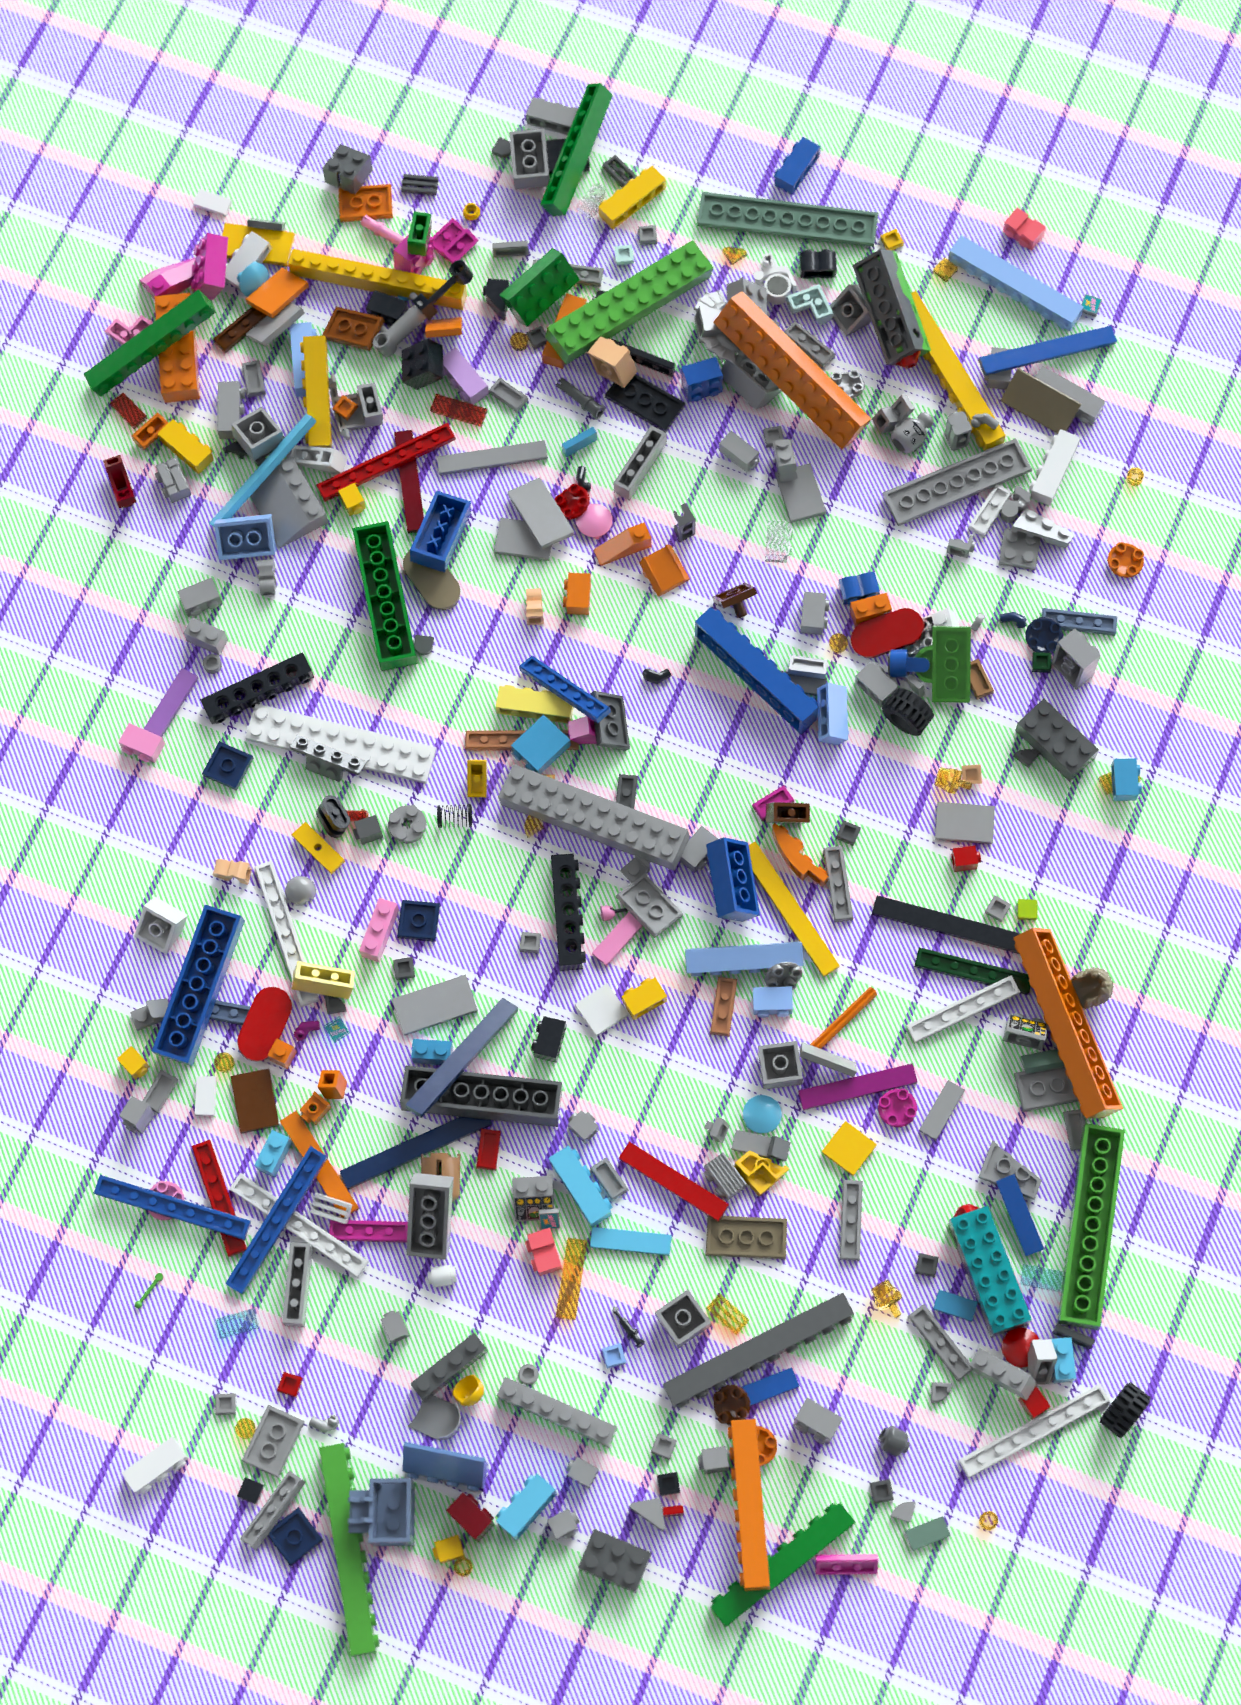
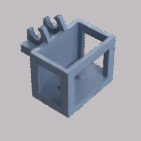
[348,1478,415,1547]

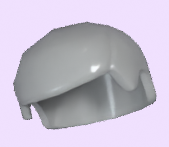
[285,876,317,905]

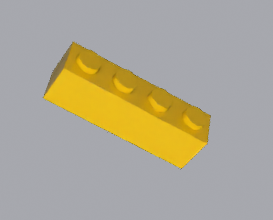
[598,165,666,230]

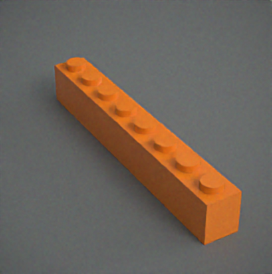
[728,1419,770,1591]

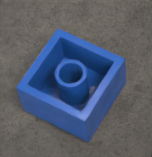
[681,357,723,402]

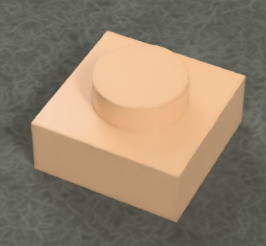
[962,764,982,785]

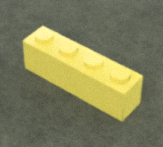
[496,685,574,724]

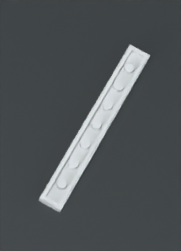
[254,861,319,1007]
[229,1173,370,1278]
[958,1383,1111,1479]

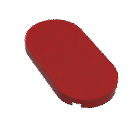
[851,608,924,659]
[237,987,292,1062]

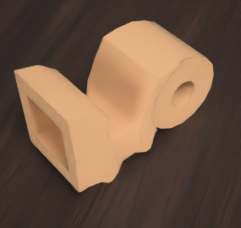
[526,588,544,625]
[212,859,252,885]

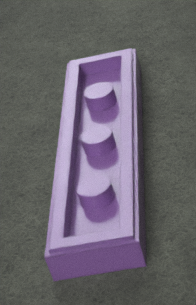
[144,668,199,737]

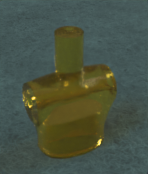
[935,767,972,794]
[871,1279,902,1318]

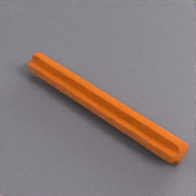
[810,987,877,1049]

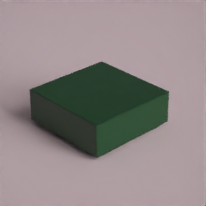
[1032,652,1052,673]

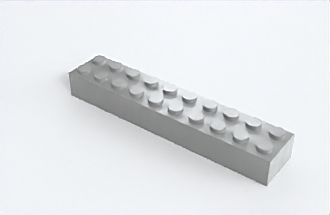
[498,764,690,871]

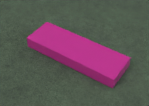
[815,1554,878,1575]

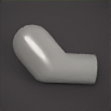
[971,413,1000,430]
[308,1415,339,1433]

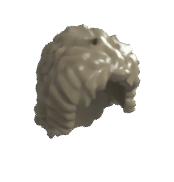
[1071,967,1114,1009]

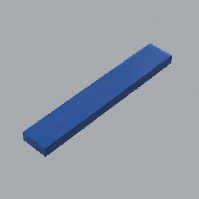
[519,656,611,723]

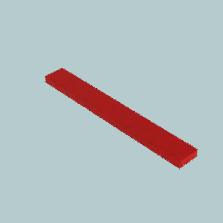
[316,422,456,502]

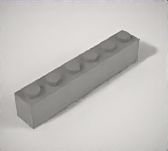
[497,1377,617,1448]

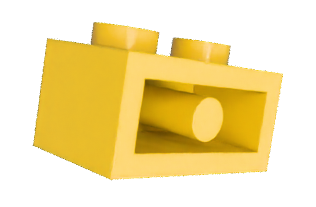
[622,977,667,1020]

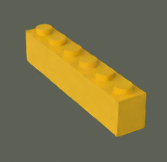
[300,335,332,448]

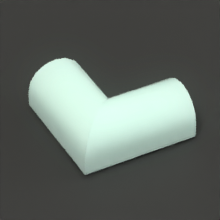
[786,284,834,324]

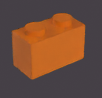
[563,572,591,615]
[849,593,892,627]

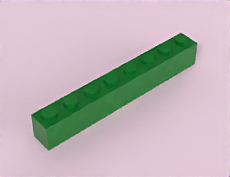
[540,83,613,217]
[83,289,216,397]
[710,1502,856,1628]

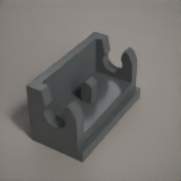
[674,503,696,543]

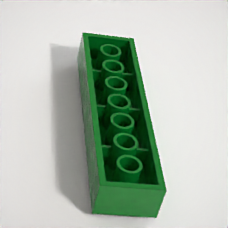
[352,521,418,671]

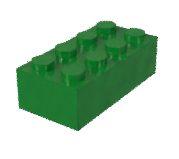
[499,248,580,327]

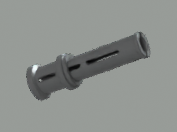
[556,377,606,420]

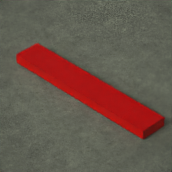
[191,1139,247,1257]
[619,1142,729,1222]

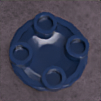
[1025,617,1062,653]

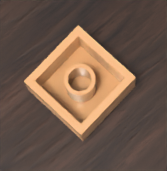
[587,336,637,387]

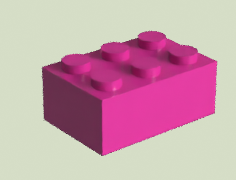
[191,233,228,300]

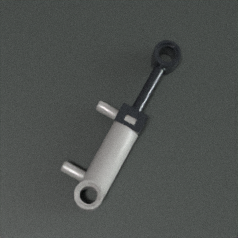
[373,260,473,357]

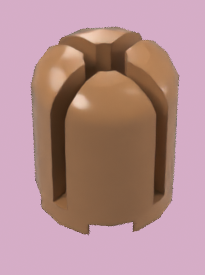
[421,1153,461,1202]

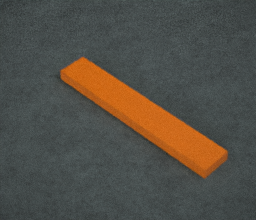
[280,1111,359,1218]

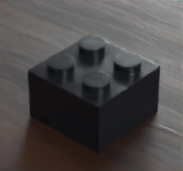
[401,338,444,390]

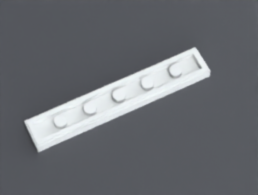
[906,975,1020,1044]

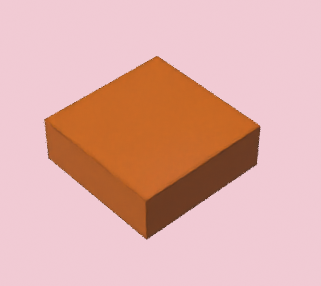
[332,395,358,421]

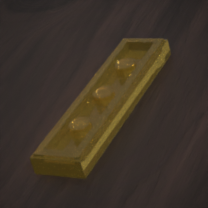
[556,1238,588,1321]

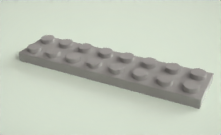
[882,438,1032,526]

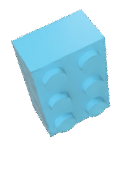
[496,1473,557,1541]

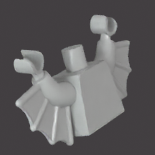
[693,290,747,365]

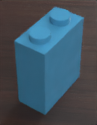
[511,715,571,774]

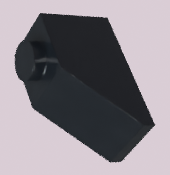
[483,278,510,321]

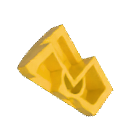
[734,1151,789,1197]

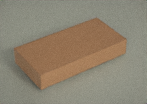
[970,659,994,700]

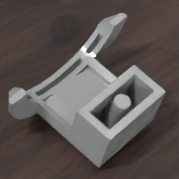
[328,374,383,440]

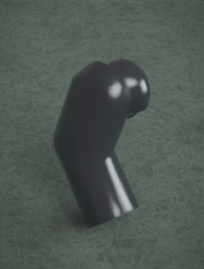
[576,466,591,492]
[642,668,671,684]

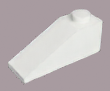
[289,445,348,474]

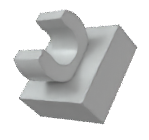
[704,1117,730,1144]

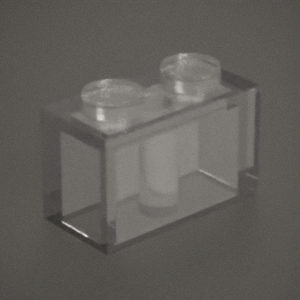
[765,520,793,563]

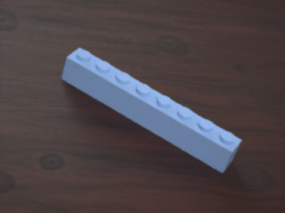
[948,235,1083,331]

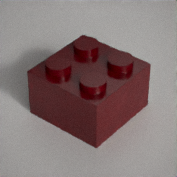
[446,1492,495,1543]

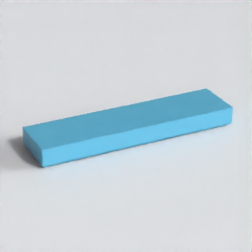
[590,1227,672,1256]

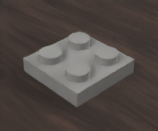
[998,528,1041,570]

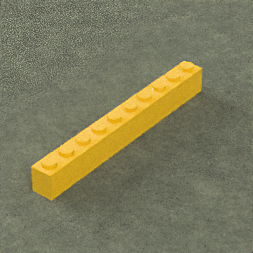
[288,248,467,310]
[911,291,1006,451]

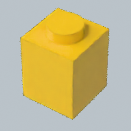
[338,483,366,516]
[117,1046,150,1080]
[432,1535,465,1564]

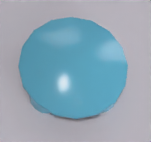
[237,262,269,297]
[742,1095,782,1133]

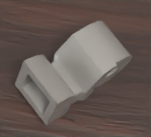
[1000,484,1032,523]
[256,559,277,596]

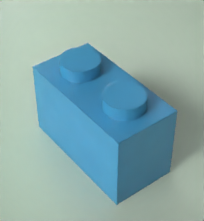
[1111,758,1142,801]
[411,1039,454,1065]

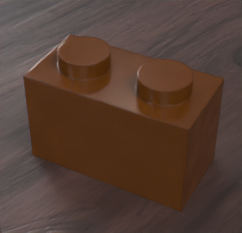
[766,802,810,824]

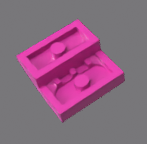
[432,218,479,263]

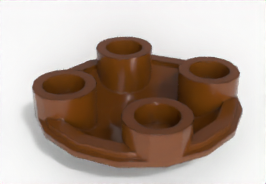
[713,1385,751,1425]

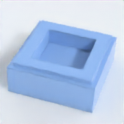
[601,1343,626,1369]

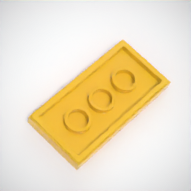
[222,223,295,267]

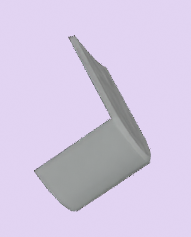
[408,1395,462,1441]

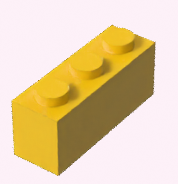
[157,419,214,475]

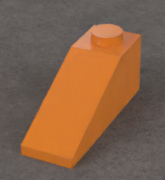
[593,522,652,566]

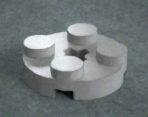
[388,805,427,844]

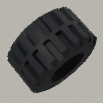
[882,688,934,736]
[1100,1382,1151,1438]

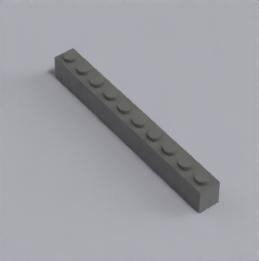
[663,1292,854,1409]

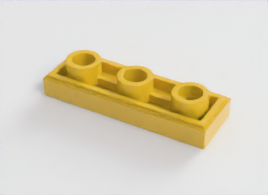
[291,822,345,875]

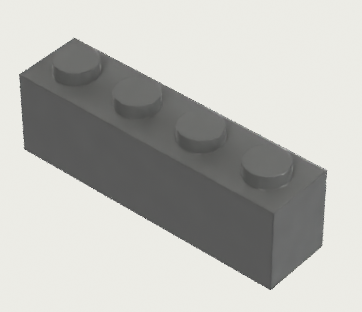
[410,1333,488,1402]

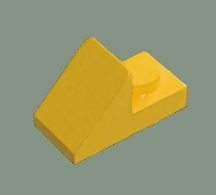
[467,760,488,797]

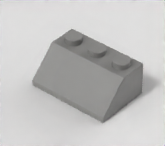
[721,354,782,410]

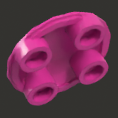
[878,1088,917,1127]

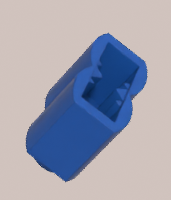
[838,572,880,606]

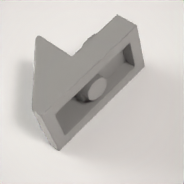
[130,999,169,1031]

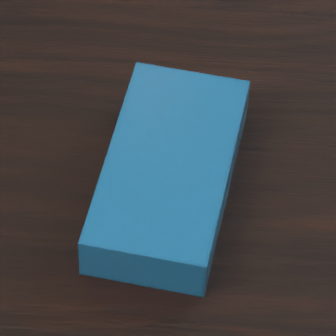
[562,427,597,457]
[933,1289,978,1322]

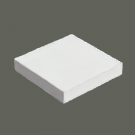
[575,983,629,1037]

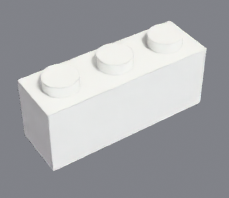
[225,231,272,291]
[121,1436,189,1495]

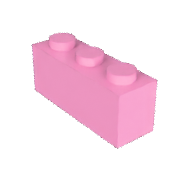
[359,898,399,963]

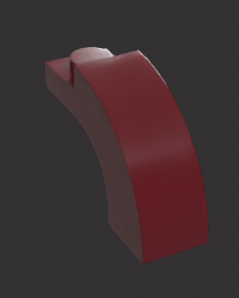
[103,455,137,508]

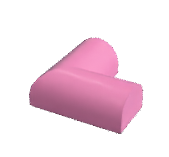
[105,315,152,345]

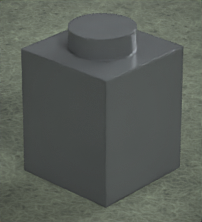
[353,815,384,845]

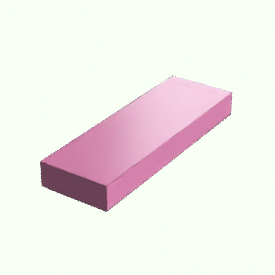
[592,912,643,967]

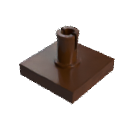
[712,582,757,618]

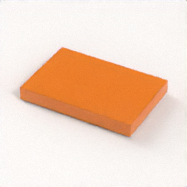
[338,184,393,222]
[246,268,309,318]
[425,317,463,338]

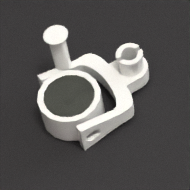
[753,253,797,305]

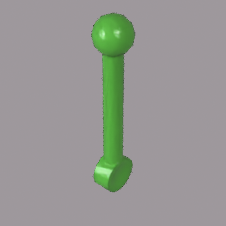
[134,1273,164,1309]

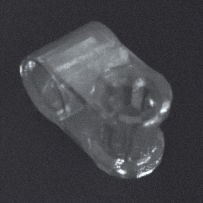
[576,184,606,220]

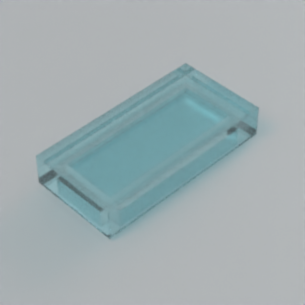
[1020,1264,1063,1292]
[215,1308,259,1339]

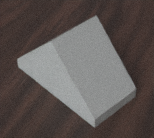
[629,1498,665,1532]

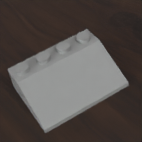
[250,456,328,548]

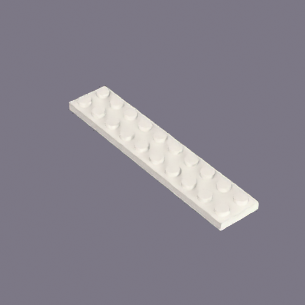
[245,704,437,784]

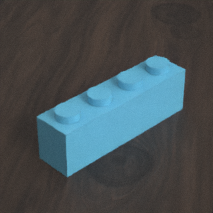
[549,1145,613,1228]

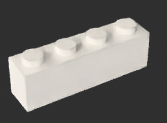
[1029,429,1081,506]

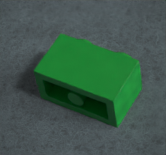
[407,211,432,256]

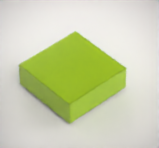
[1017,899,1038,920]

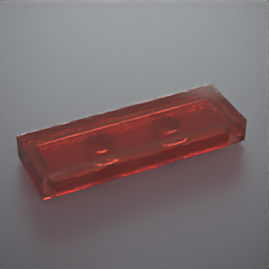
[430,394,488,427]

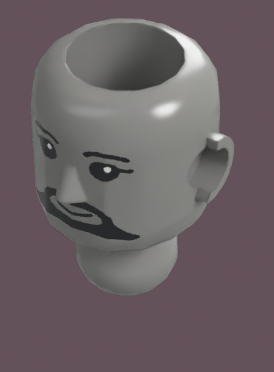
[891,412,934,454]

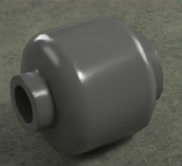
[878,1426,910,1457]

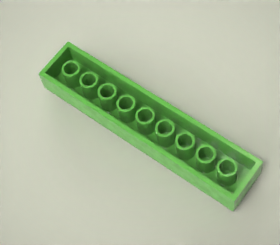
[545,240,714,365]
[1057,1123,1125,1330]

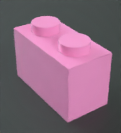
[118,723,165,763]

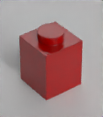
[951,845,981,872]
[1018,1386,1051,1420]

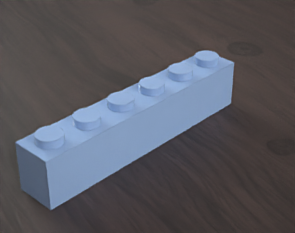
[685,942,804,977]

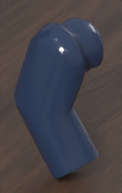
[999,612,1027,628]

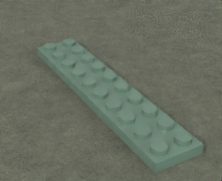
[697,191,879,247]

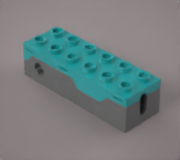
[947,1204,1032,1338]

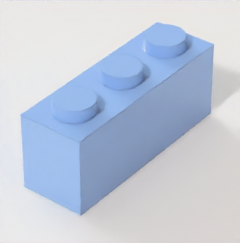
[817,683,849,745]

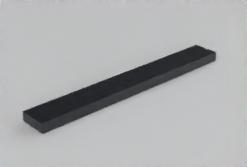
[872,895,1021,954]

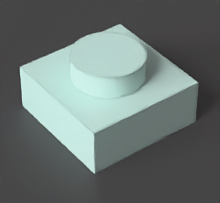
[614,244,634,266]

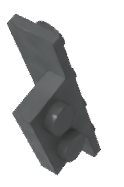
[290,735,366,782]

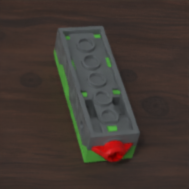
[852,249,931,369]

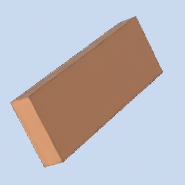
[710,977,737,1037]

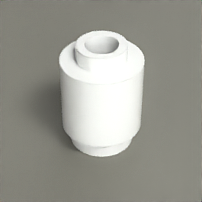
[427,1265,457,1288]

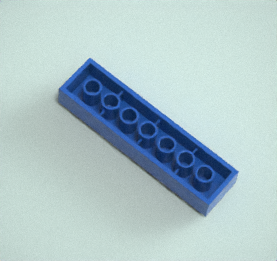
[695,607,819,735]
[152,905,245,1067]

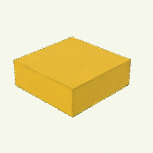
[880,229,904,251]

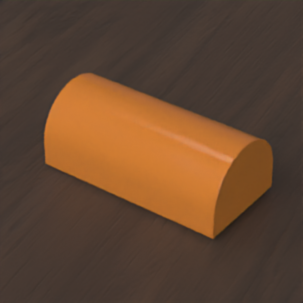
[131,412,168,451]

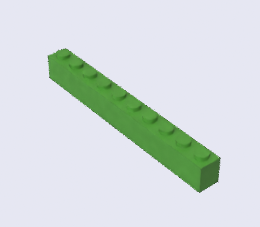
[319,1443,380,1657]

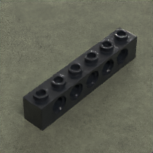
[200,652,314,725]
[551,853,586,971]

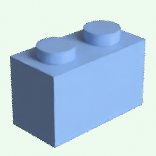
[752,986,793,1018]

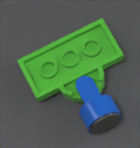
[888,626,971,703]

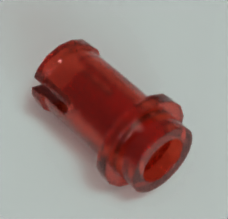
[346,809,369,822]

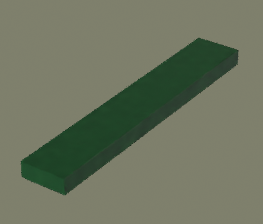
[914,947,1031,995]

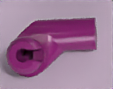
[294,1020,320,1041]

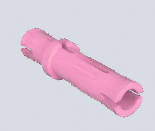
[361,215,404,246]

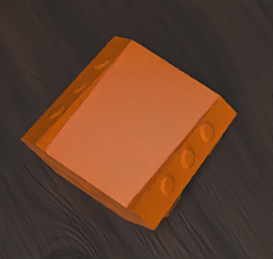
[639,545,690,597]

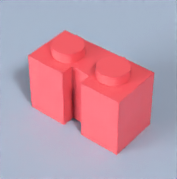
[1003,207,1046,251]
[525,1228,562,1276]

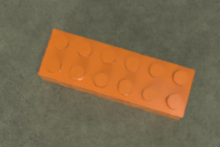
[154,293,201,403]

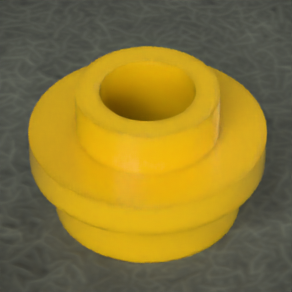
[463,203,480,221]

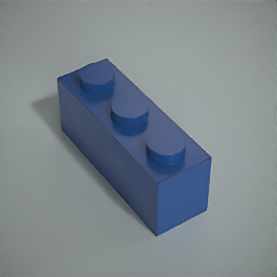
[774,137,821,195]

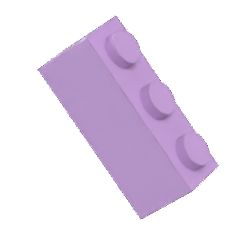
[443,347,489,406]

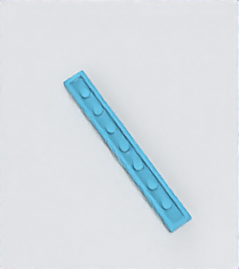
[209,414,316,527]

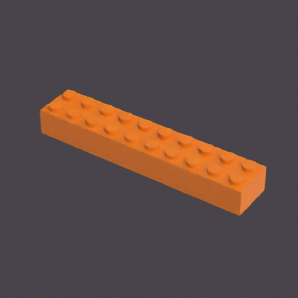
[713,291,871,450]
[1013,928,1123,1119]

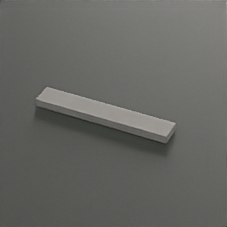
[437,440,548,476]

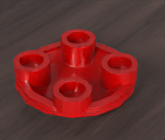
[554,484,590,520]
[1001,1327,1039,1369]

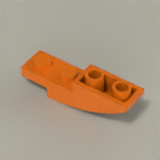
[772,823,828,888]

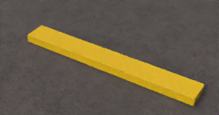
[749,841,840,977]

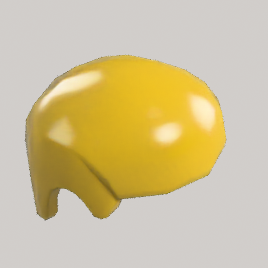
[452,1375,484,1407]

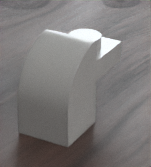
[871,394,915,434]

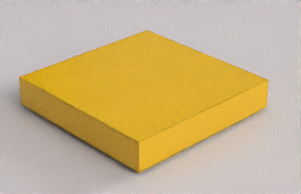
[821,1121,877,1176]

